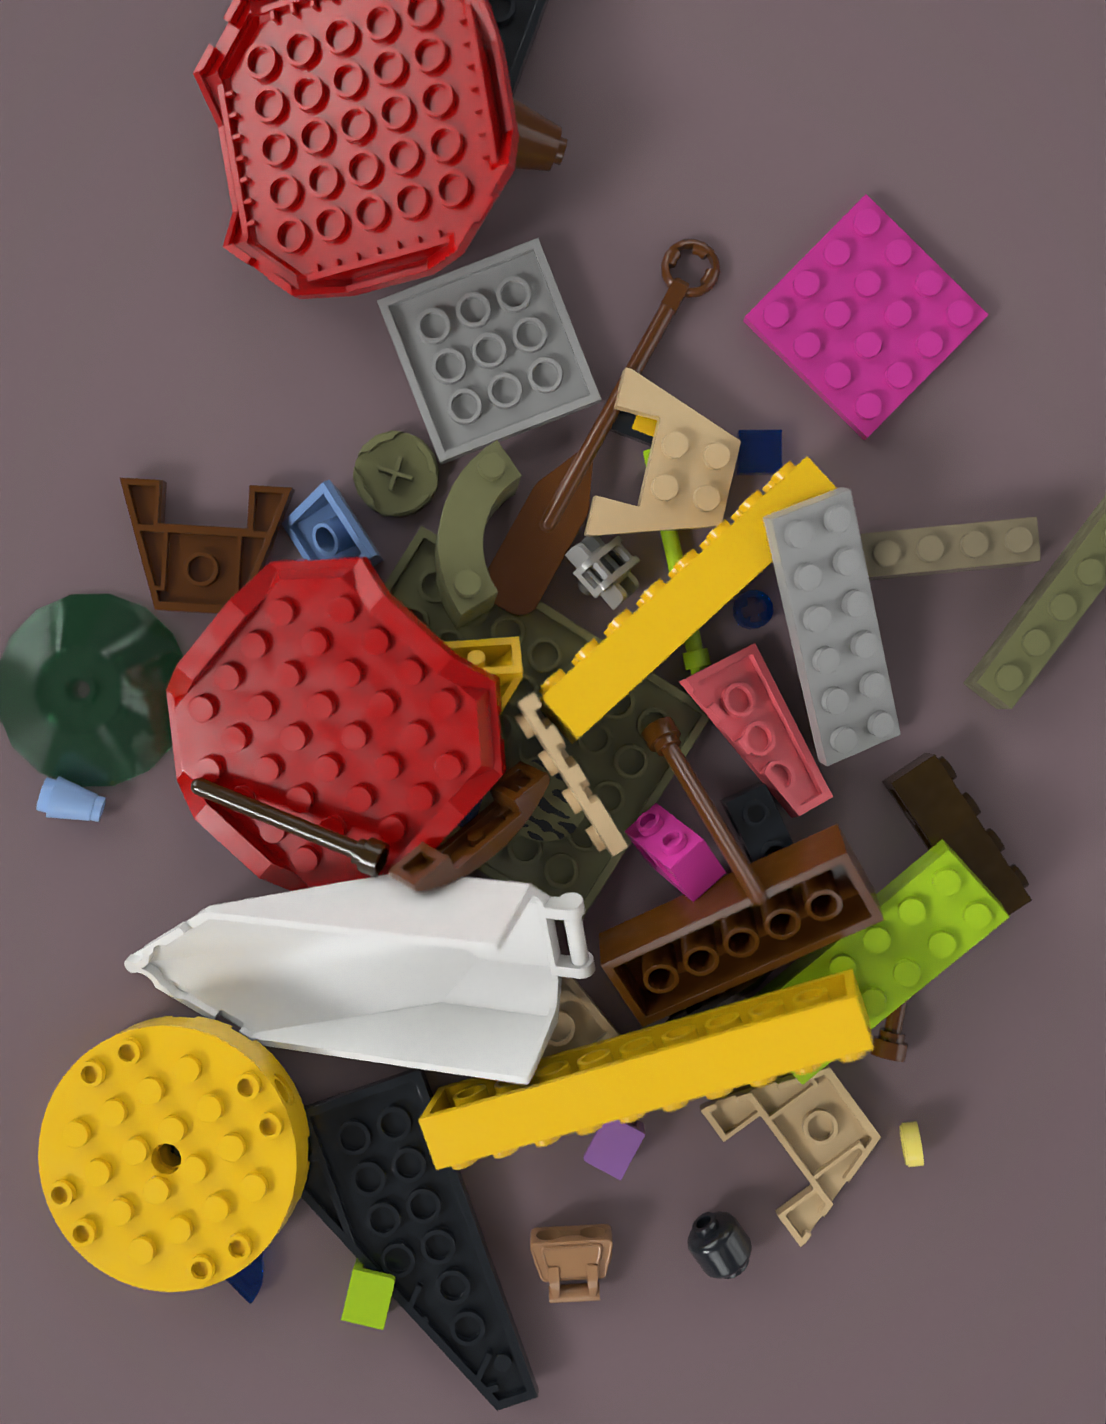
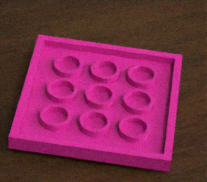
[743,194,988,440]

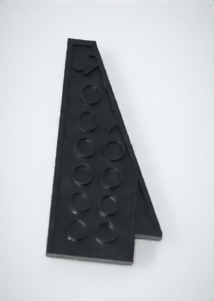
[301,1068,539,1411]

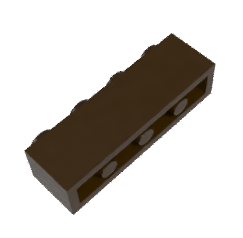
[882,753,1032,915]

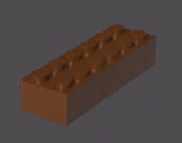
[599,823,885,1027]

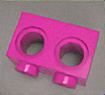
[624,803,726,902]

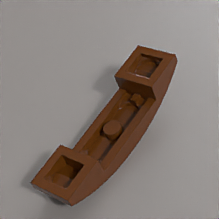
[388,761,550,893]

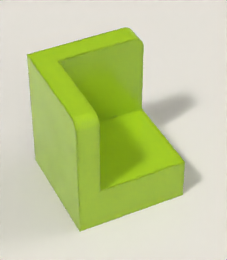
[341,1259,395,1330]

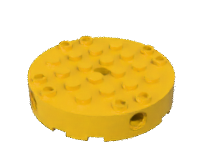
[38,1016,310,1292]

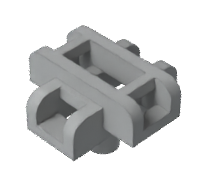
[565,535,640,610]

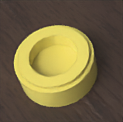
[899,1121,924,1167]

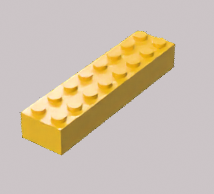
[539,456,837,744]

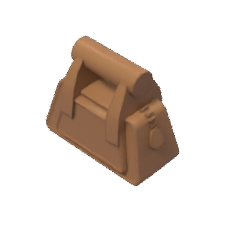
[530,1224,613,1303]

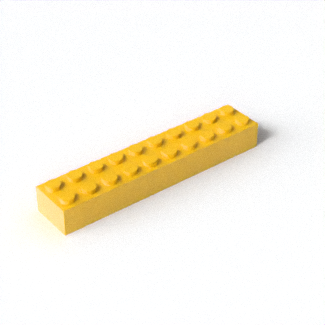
[419,969,874,1170]

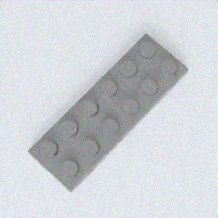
[763,487,901,766]

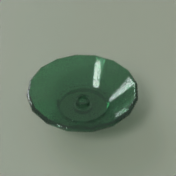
[0,593,183,787]

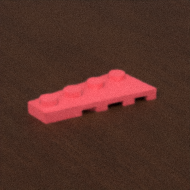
[679,643,833,818]

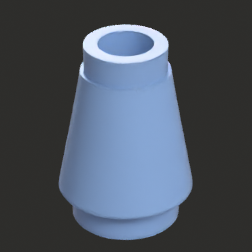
[36,776,106,822]

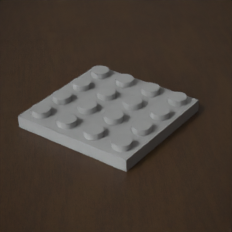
[377,238,601,465]

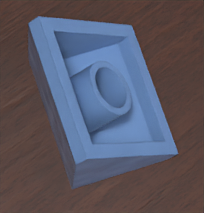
[282,480,384,567]

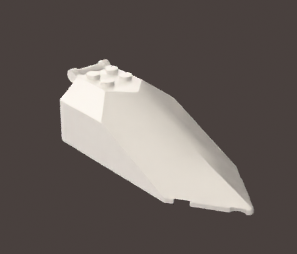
[124,874,595,1084]

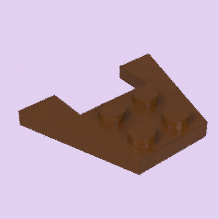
[119,477,295,614]

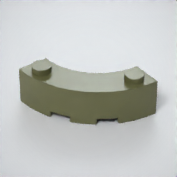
[435,440,522,630]

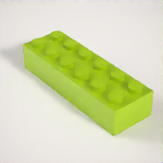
[753,839,1009,1085]

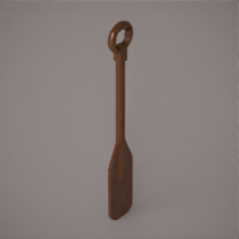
[487,239,720,616]

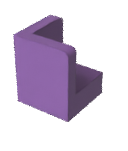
[584,1120,646,1181]

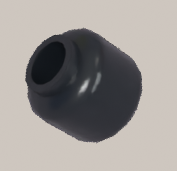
[687,1211,752,1279]

